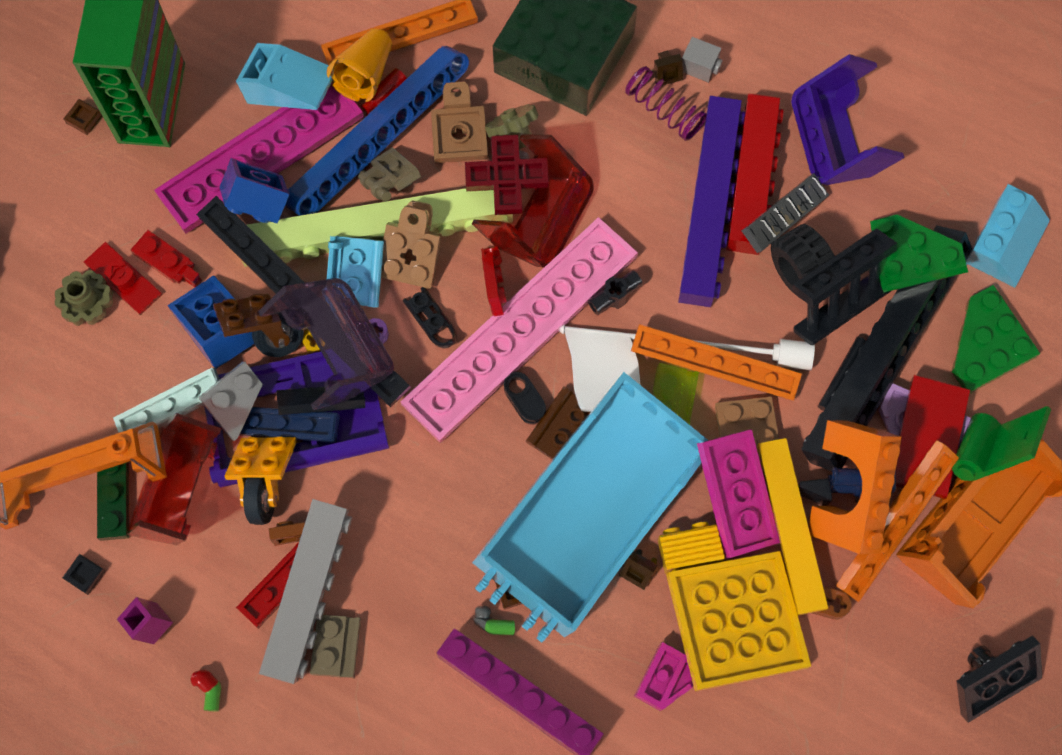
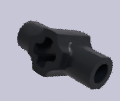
[588,270,643,315]

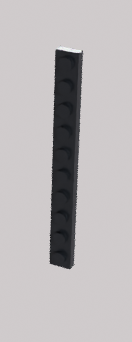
[196,196,411,408]

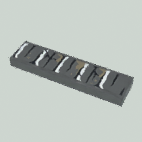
[742,173,829,253]

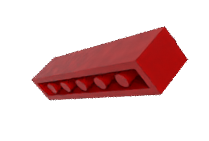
[726,93,784,255]

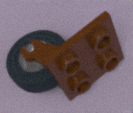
[213,294,303,357]

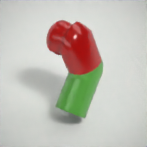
[190,669,221,712]

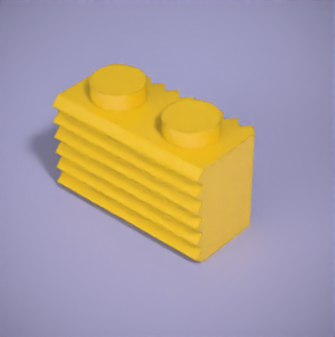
[657,522,724,574]

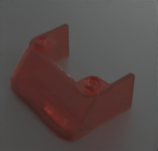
[472,134,594,268]
[127,413,222,545]

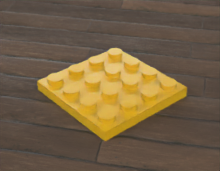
[666,551,811,692]

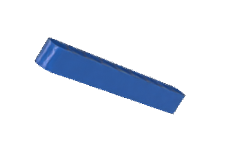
[285,46,469,216]

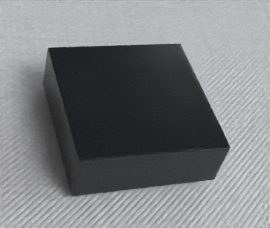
[62,554,105,595]

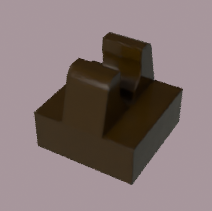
[654,50,683,86]
[619,549,658,590]

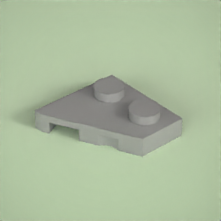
[198,361,263,441]

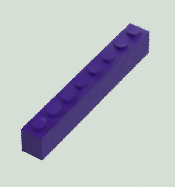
[678,96,745,308]

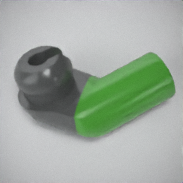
[473,606,515,635]

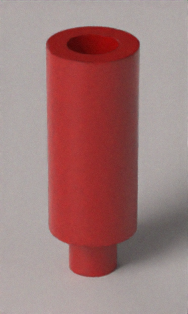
[361,68,407,114]

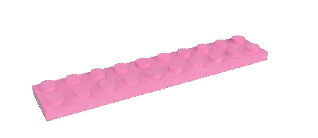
[400,217,638,443]

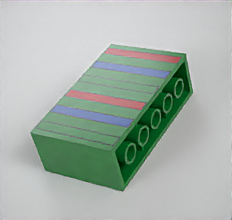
[72,0,185,147]

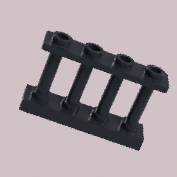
[793,228,897,346]

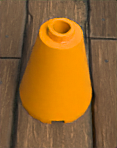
[327,29,392,102]

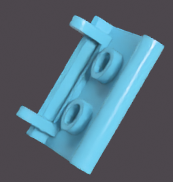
[324,236,384,307]

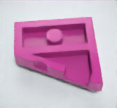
[634,642,693,711]

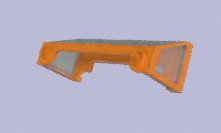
[0,421,167,530]

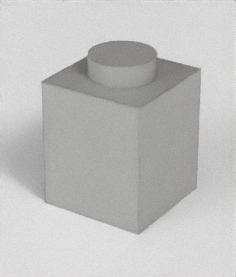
[682,37,723,83]

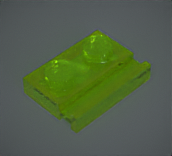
[652,363,699,425]

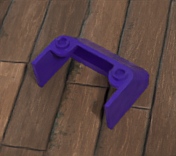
[791,54,905,185]

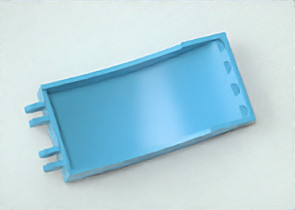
[472,372,708,643]

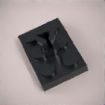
[956,635,1042,723]

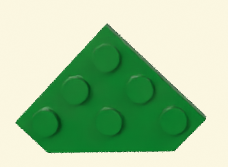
[870,214,968,292]
[951,285,1040,393]

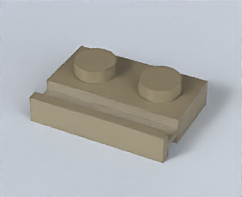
[310,615,361,679]

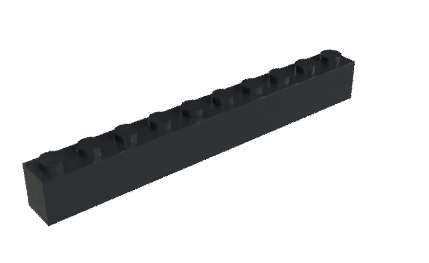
[801,225,973,471]

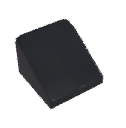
[798,478,832,506]

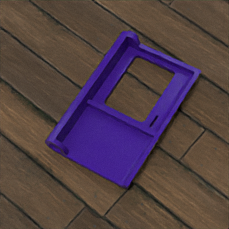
[204,349,389,488]

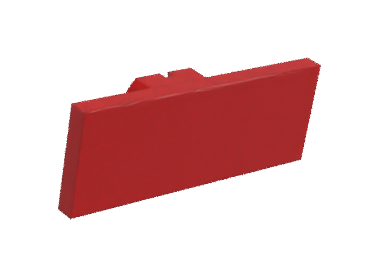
[84,242,162,315]

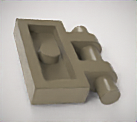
[358,147,421,202]

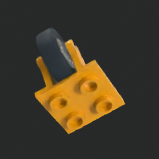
[224,437,297,525]

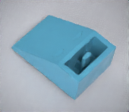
[236,43,333,110]

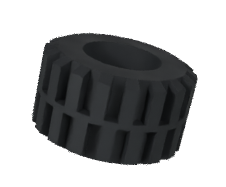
[770,224,835,299]

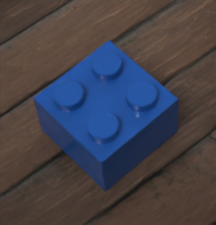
[219,158,289,224]

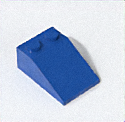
[167,275,255,369]

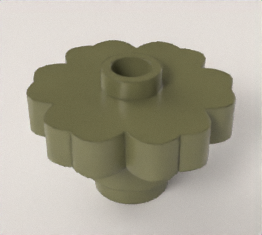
[485,104,539,149]
[55,270,113,326]

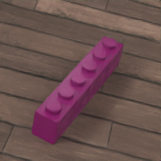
[437,628,603,755]

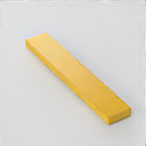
[757,438,828,615]

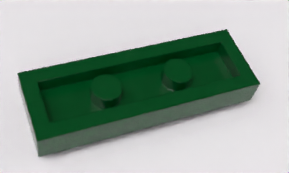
[97,462,129,541]

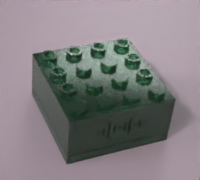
[492,0,637,116]

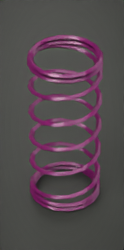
[625,66,707,141]

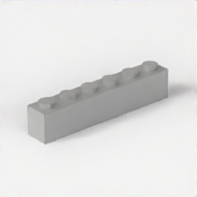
[259,499,352,684]

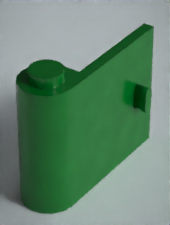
[952,406,1051,481]

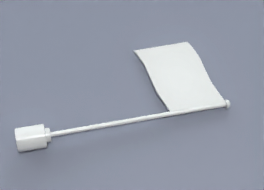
[559,324,815,412]

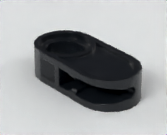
[504,372,546,425]

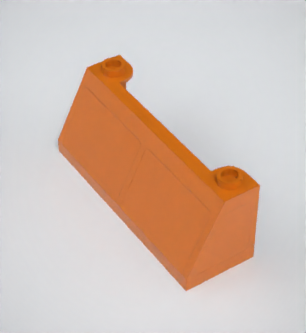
[896,438,1062,609]

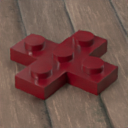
[465,135,549,215]

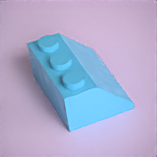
[966,184,1050,288]

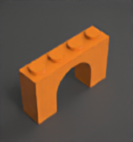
[808,420,901,554]

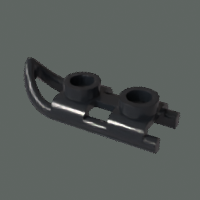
[402,287,457,348]

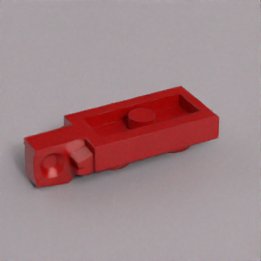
[131,230,202,288]
[481,245,507,317]

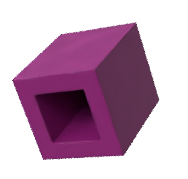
[117,597,173,644]

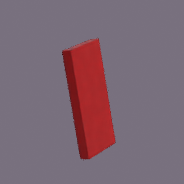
[896,375,970,499]

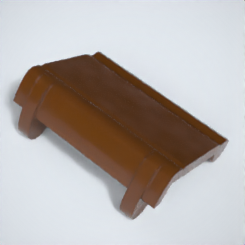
[526,386,590,459]

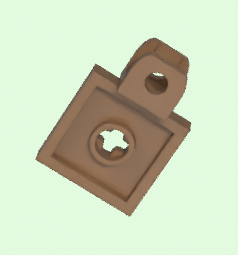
[431,82,488,163]
[381,200,442,289]

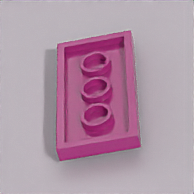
[697,429,780,558]

